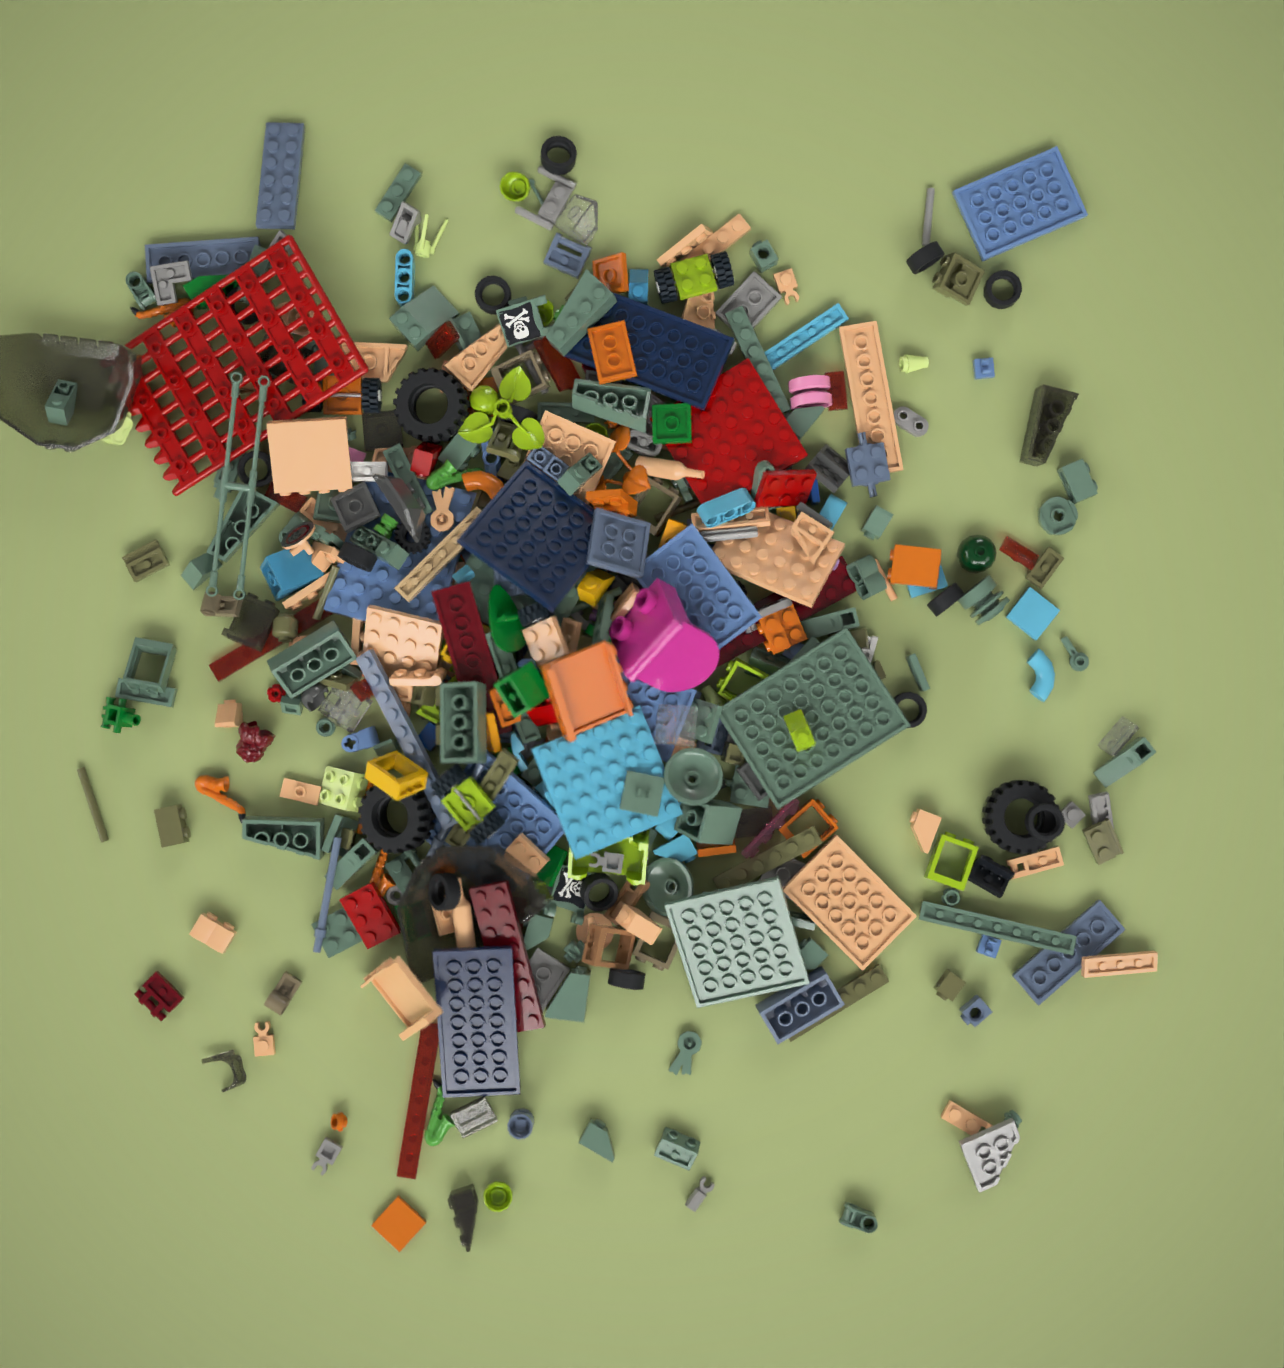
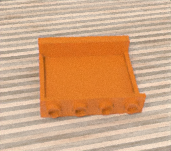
[540,640,633,743]

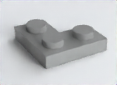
[150,261,193,306]

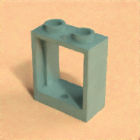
[122,637,177,694]

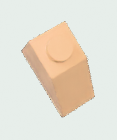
[215,700,243,728]
[909,809,942,854]
[615,904,662,945]

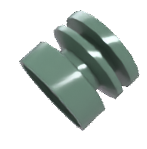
[958,575,1010,625]

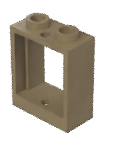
[490,350,551,405]
[632,477,682,537]
[633,910,678,971]

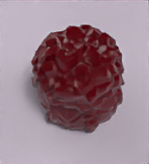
[236,721,275,763]

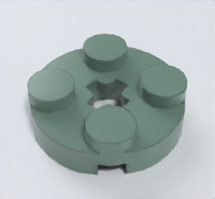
[1038,496,1078,535]
[310,524,344,551]

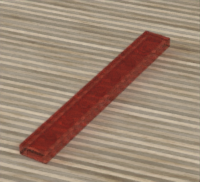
[209,599,334,682]
[397,1022,439,1180]

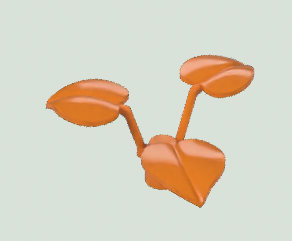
[590,425,651,504]

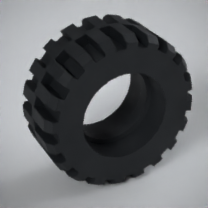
[393,367,470,444]
[358,778,436,854]
[982,780,1060,854]

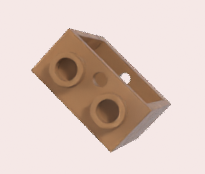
[582,923,636,970]

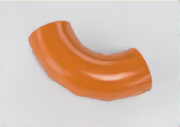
[461,470,504,500]

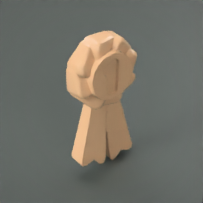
[430,486,455,532]

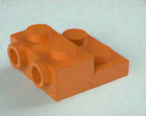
[585,489,638,518]
[756,604,808,655]

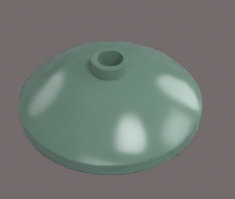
[664,748,723,805]
[643,858,694,916]

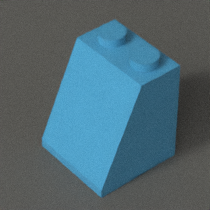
[260,541,325,601]

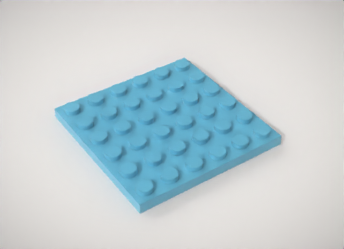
[531,705,683,859]

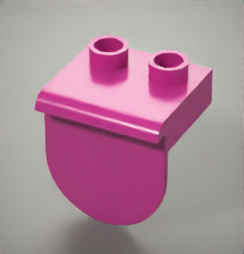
[609,578,719,692]

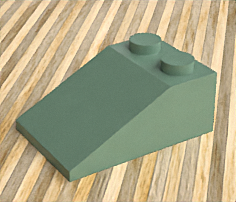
[389,286,459,352]

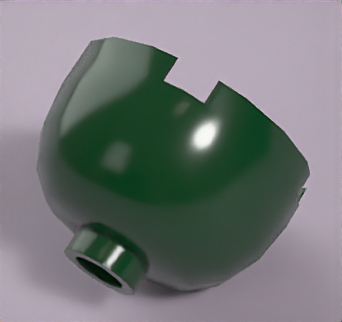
[957,535,997,573]

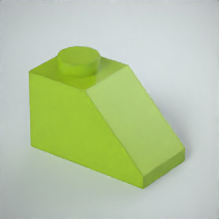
[783,709,816,752]

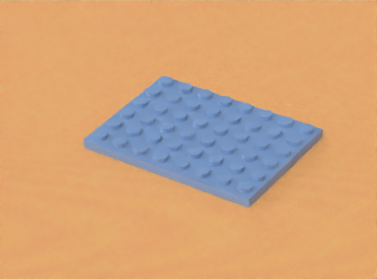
[324,472,477,622]

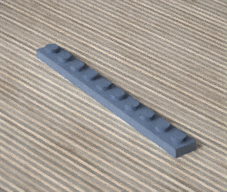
[356,649,458,830]

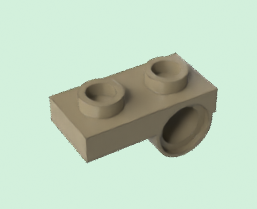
[200,591,243,617]
[264,971,303,1015]

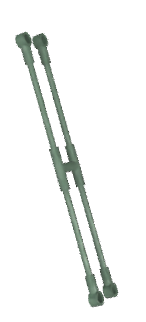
[206,372,271,600]

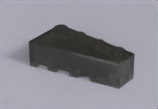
[1020,384,1079,467]

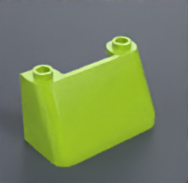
[567,829,650,885]

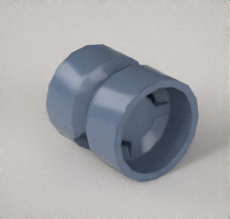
[507,1108,534,1140]

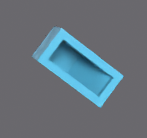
[653,834,698,863]

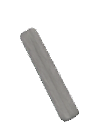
[701,526,758,542]

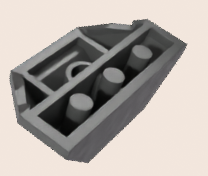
[372,474,426,543]

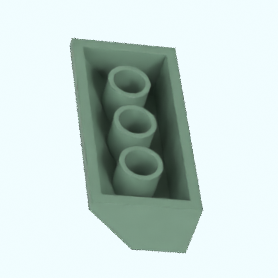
[267,620,357,699]
[440,681,487,764]

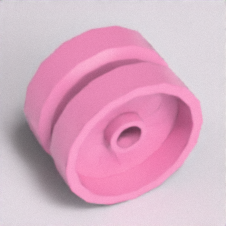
[788,375,833,410]

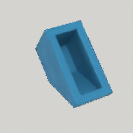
[628,269,649,305]

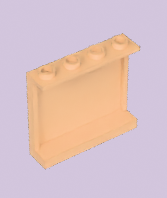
[266,416,354,496]
[360,956,443,1041]

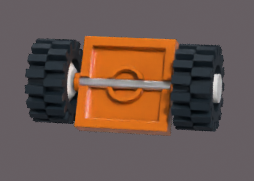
[302,376,382,415]

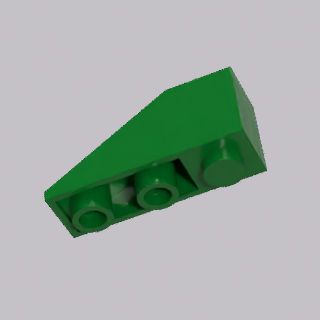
[183,275,239,310]

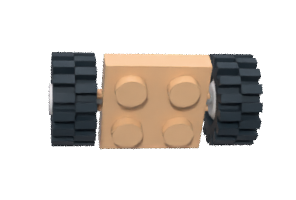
[517,602,569,681]

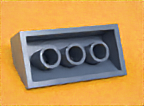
[755,966,845,1044]

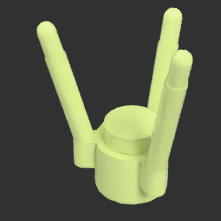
[413,214,448,258]

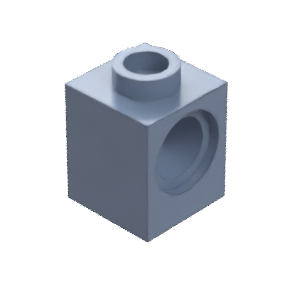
[959,995,992,1027]

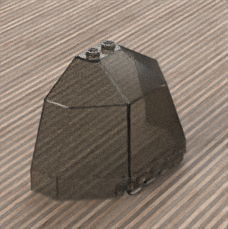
[0,333,142,452]
[397,844,554,984]

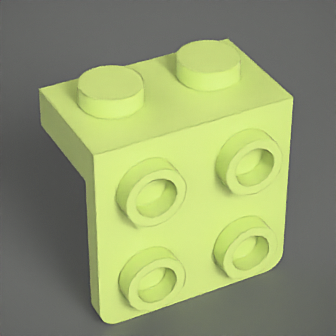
[319,766,368,812]

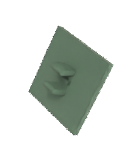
[619,770,664,817]

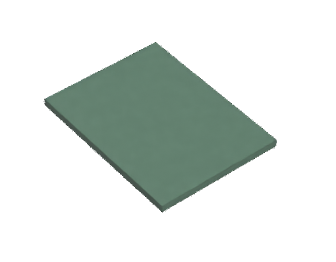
[720,627,911,809]

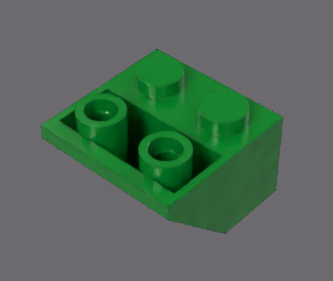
[494,660,549,718]

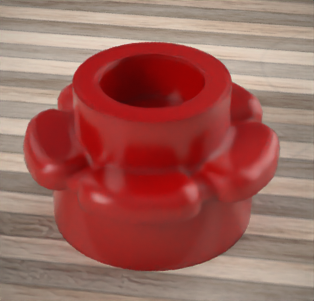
[267,684,286,703]

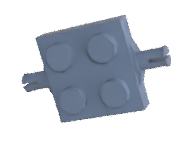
[845,432,891,498]

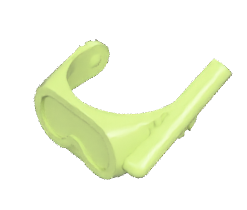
[101,403,133,445]

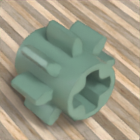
[563,939,585,963]

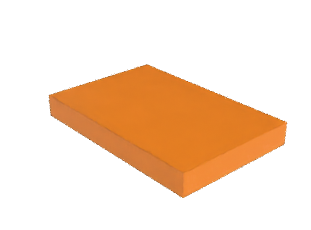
[587,320,637,385]

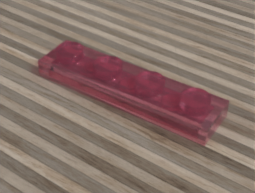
[740,798,800,859]

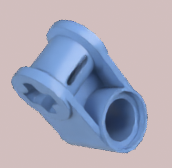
[341,726,380,752]

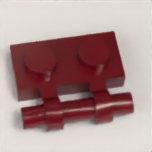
[134,971,185,1022]

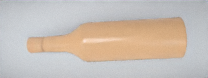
[635,456,705,480]
[452,877,477,948]

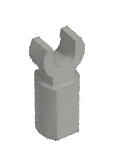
[685,1176,715,1212]

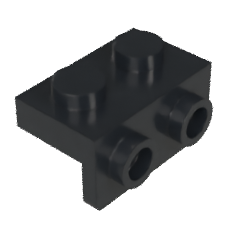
[968,855,1015,898]

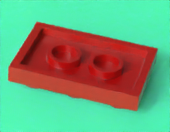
[754,469,817,507]
[339,881,401,949]

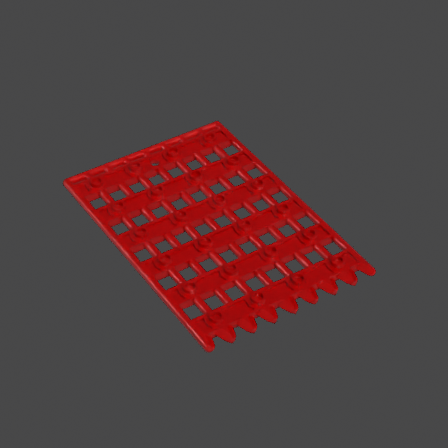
[100,235,369,496]

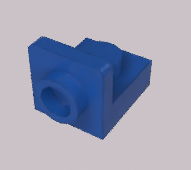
[807,479,820,505]

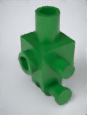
[101,696,141,734]

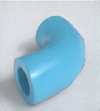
[1026,649,1055,702]

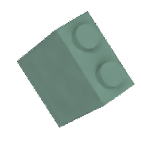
[674,799,742,845]
[545,966,591,1022]

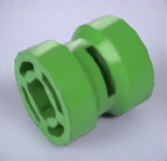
[373,513,400,539]

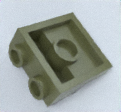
[932,252,985,306]

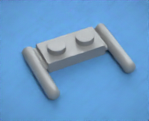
[515,166,577,231]

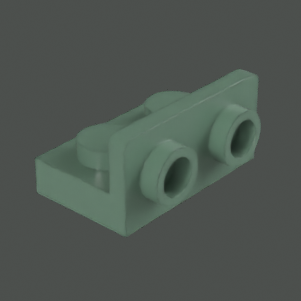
[447,311,482,352]
[654,1127,700,1171]

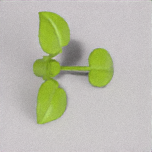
[458,366,545,450]

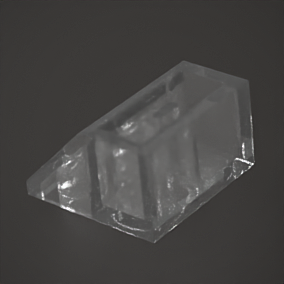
[318,688,373,733]
[654,704,698,748]

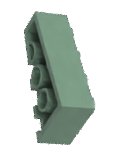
[546,269,617,357]
[572,379,651,433]
[206,491,280,563]
[242,816,324,860]

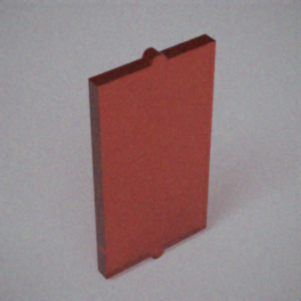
[533,336,581,392]

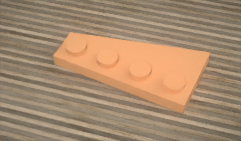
[442,323,508,392]

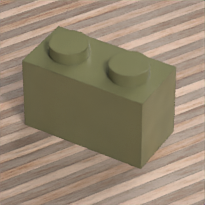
[154,804,191,847]

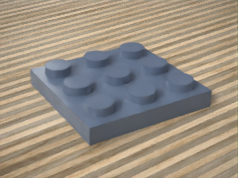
[586,508,651,579]

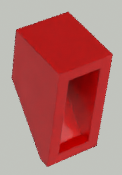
[410,442,443,477]

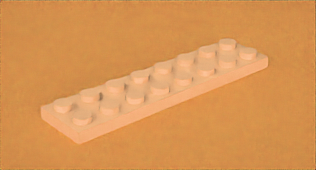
[838,321,904,473]

